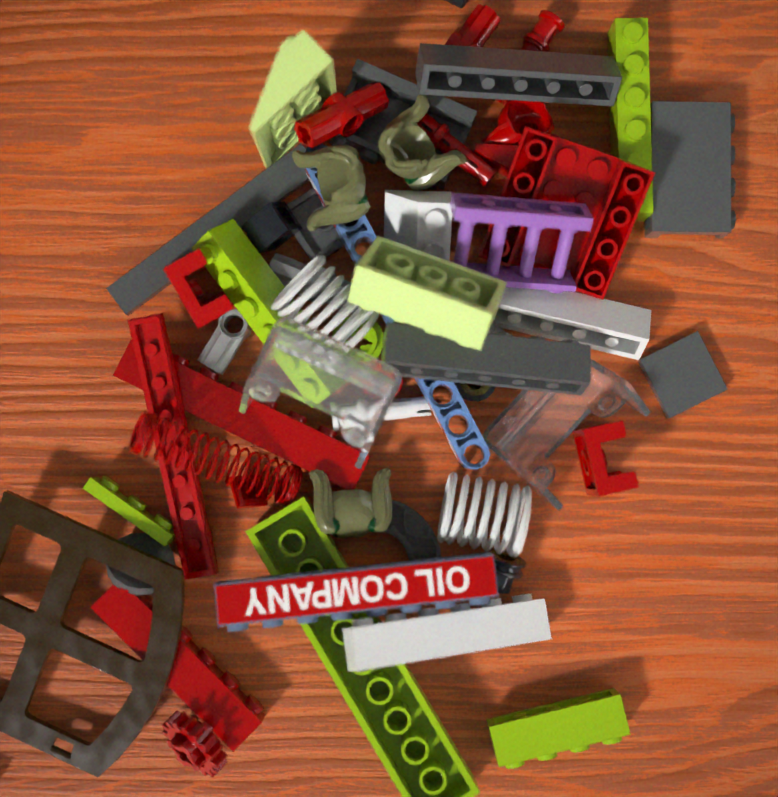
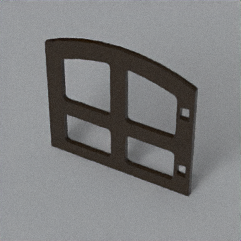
[0,490,185,777]

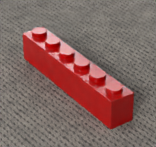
[90,584,265,752]

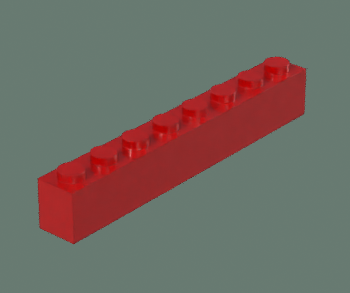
[113,340,371,489]

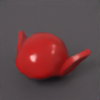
[482,100,554,146]

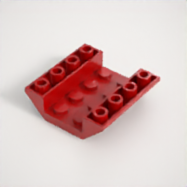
[478,126,655,300]

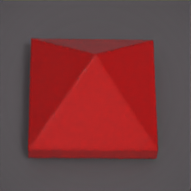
[229,474,268,509]

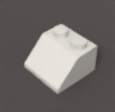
[384,190,452,261]

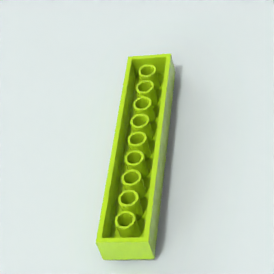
[246,495,480,797]

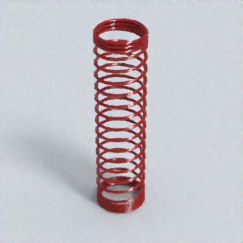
[129,411,302,507]

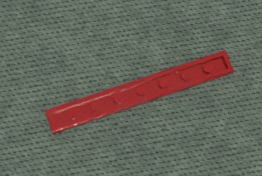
[128,313,219,580]

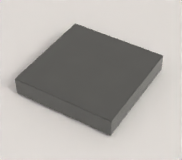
[287,187,358,261]
[638,331,728,419]

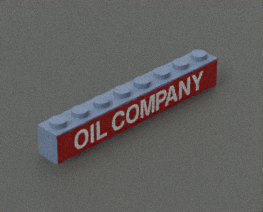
[214,552,498,631]

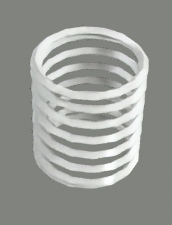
[271,256,379,363]
[437,471,532,557]

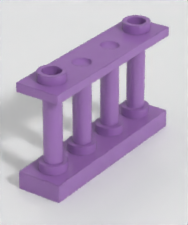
[450,193,593,294]

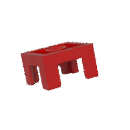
[163,248,234,328]
[572,420,639,497]

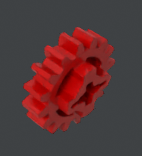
[162,711,228,777]

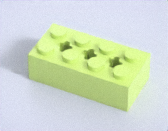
[348,236,507,350]

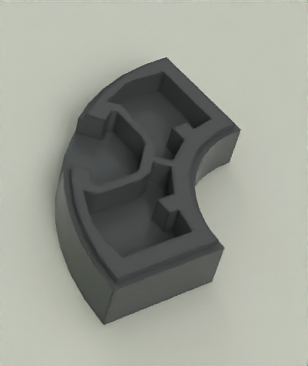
[385,500,442,560]

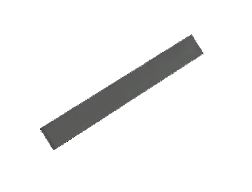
[106,143,324,316]

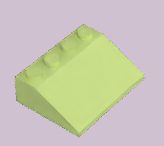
[249,29,337,168]

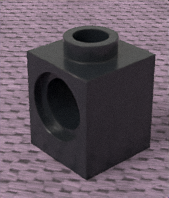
[242,201,302,253]

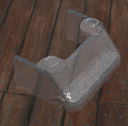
[239,318,402,469]
[483,359,651,511]

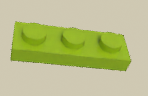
[83,476,175,546]

